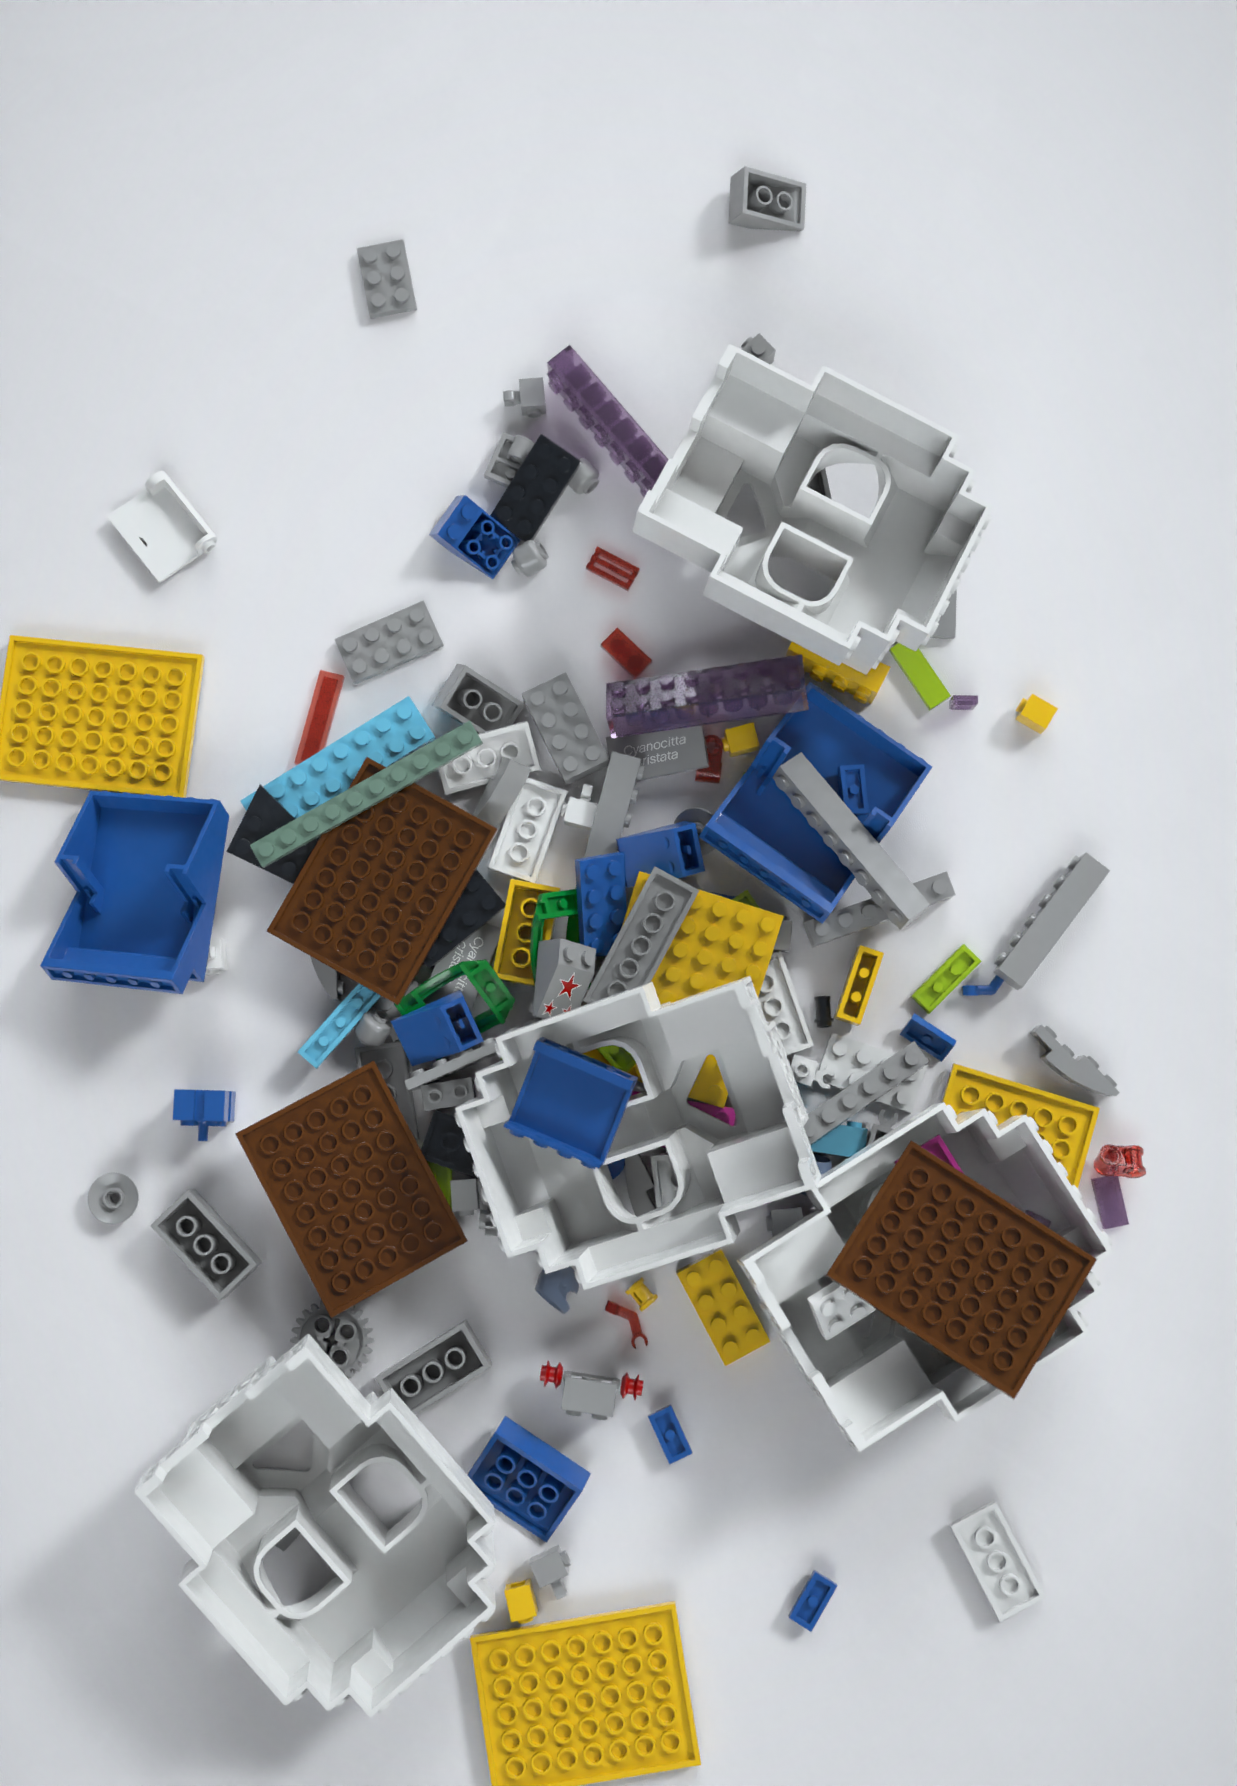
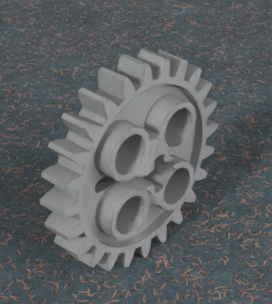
[290,1300,374,1378]

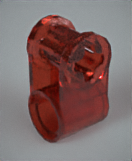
[695,735,723,784]
[1093,1144,1146,1178]

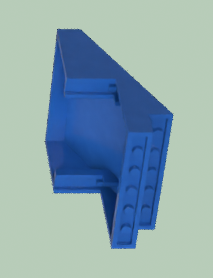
[699,682,932,924]
[40,791,229,994]

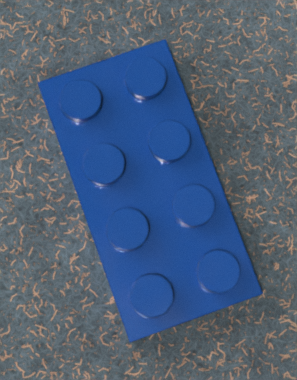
[575,852,627,957]

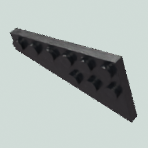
[226,784,319,884]

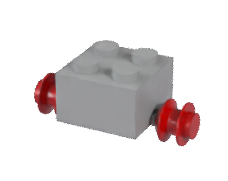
[539,1361,644,1420]

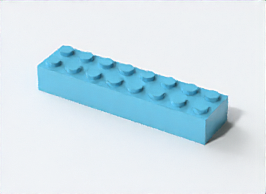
[240,696,436,819]

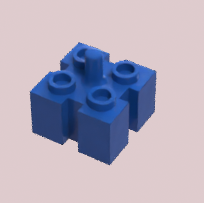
[172,1089,236,1141]

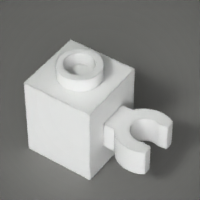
[560,784,598,831]
[205,938,227,975]
[790,1054,835,1089]

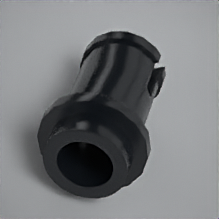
[814,996,834,1028]

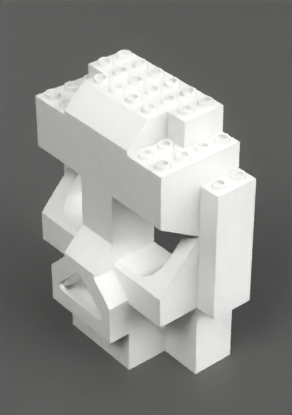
[632,343,993,675]
[455,976,821,1290]
[737,1102,1114,1452]
[134,1333,496,1718]

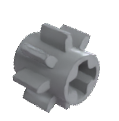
[479,1205,498,1236]

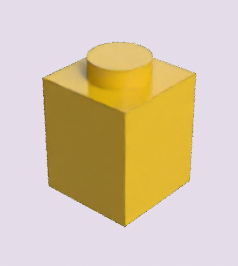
[1015,694,1058,734]
[721,722,760,758]
[504,1578,538,1624]

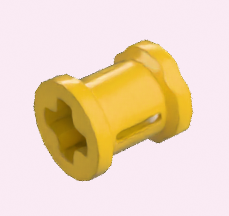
[625,1277,658,1312]

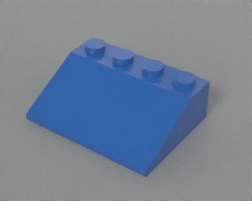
[467,1416,591,1543]

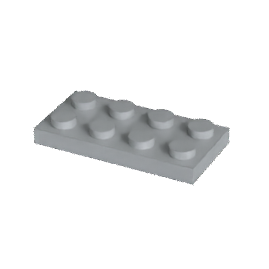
[334,600,444,685]

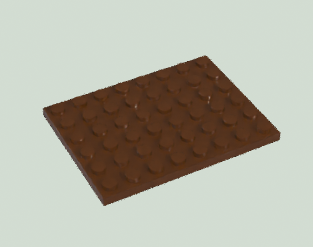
[267,757,498,1005]
[235,1061,468,1318]
[826,1140,1097,1399]

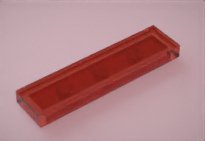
[294,670,345,765]

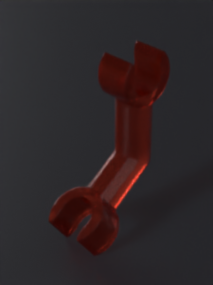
[604,1300,648,1349]

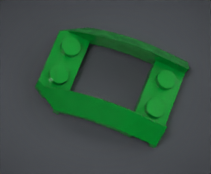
[529,889,592,990]
[394,960,515,1061]

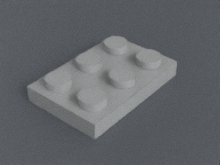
[357,239,417,319]

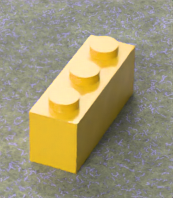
[833,945,884,1026]

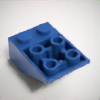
[429,495,521,579]
[616,821,705,888]
[391,990,484,1066]

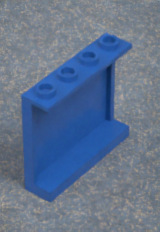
[503,1037,638,1169]

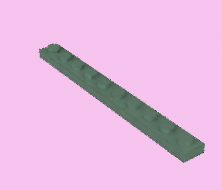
[250,721,483,868]

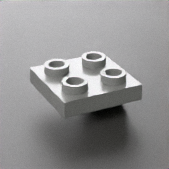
[484,433,535,488]

